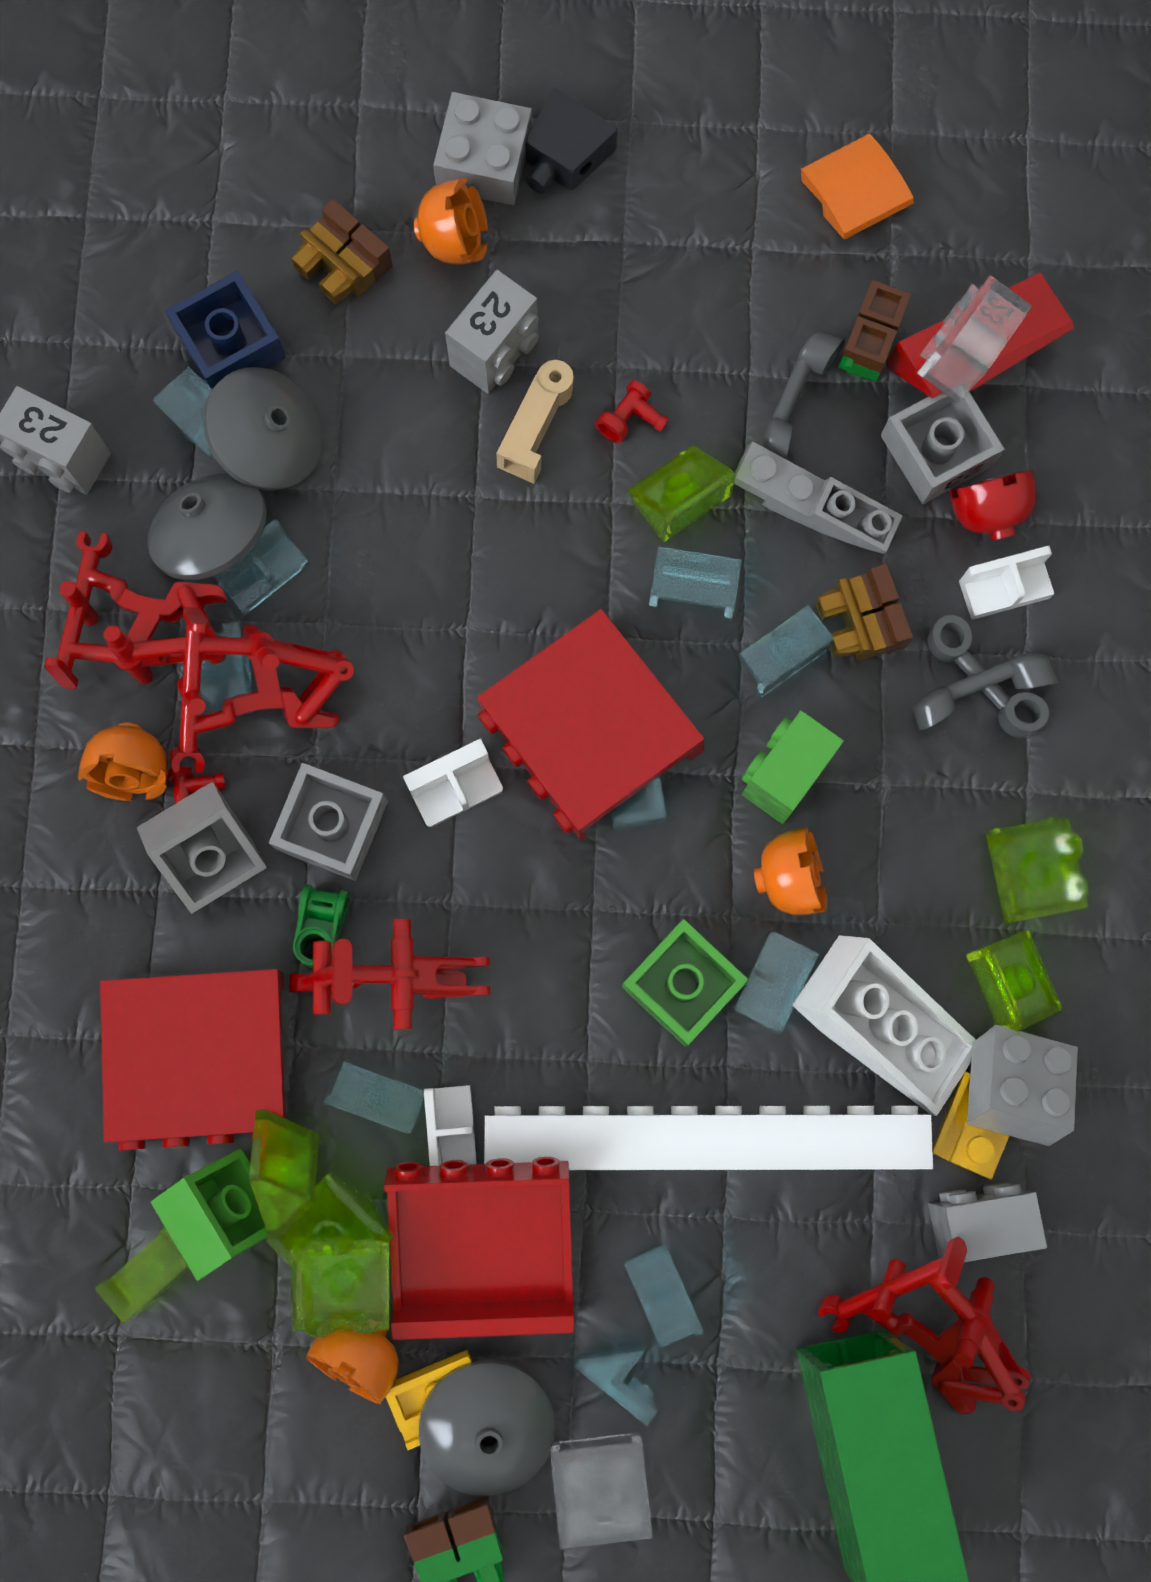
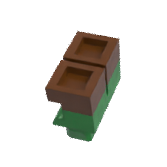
[838,279,911,382]
[404,1496,504,1582]

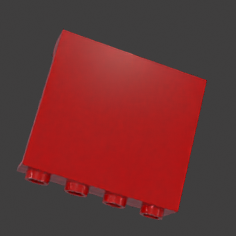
[477,609,705,841]
[100,969,290,1151]
[384,1157,574,1340]

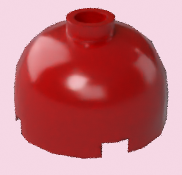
[949,469,1037,541]

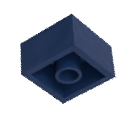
[165,270,286,391]

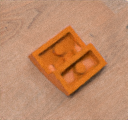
[801,133,914,240]

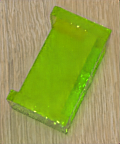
[95,1226,190,1323]

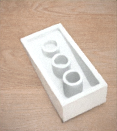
[792,935,976,1116]

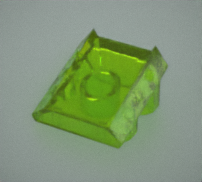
[986,817,1089,923]
[290,1237,389,1337]

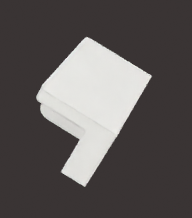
[959,546,1055,620]
[403,738,503,827]
[424,1085,477,1166]

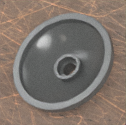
[203,367,323,491]
[148,474,267,580]
[419,1360,555,1497]

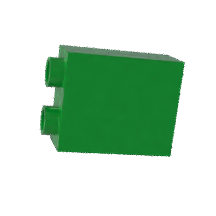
[796,1329,969,1582]

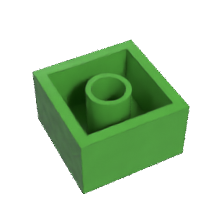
[741,710,844,825]
[622,919,749,1047]
[151,1148,287,1281]

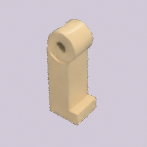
[496,360,574,484]

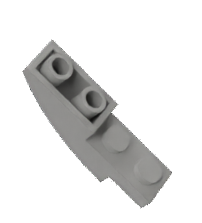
[731,441,902,554]

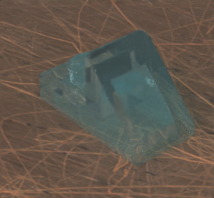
[574,1346,658,1426]

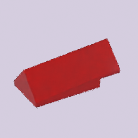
[886,272,1074,399]

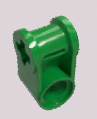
[293,884,349,970]

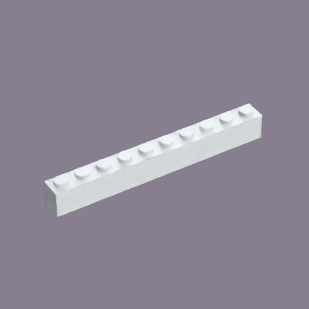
[484,1106,933,1170]

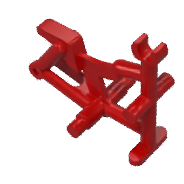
[44,531,227,690]
[169,607,354,773]
[289,919,490,1030]
[817,1237,1031,1414]

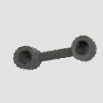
[763,330,845,459]
[927,614,1049,738]
[913,653,1059,730]

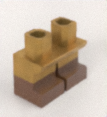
[291,198,393,304]
[815,563,913,661]

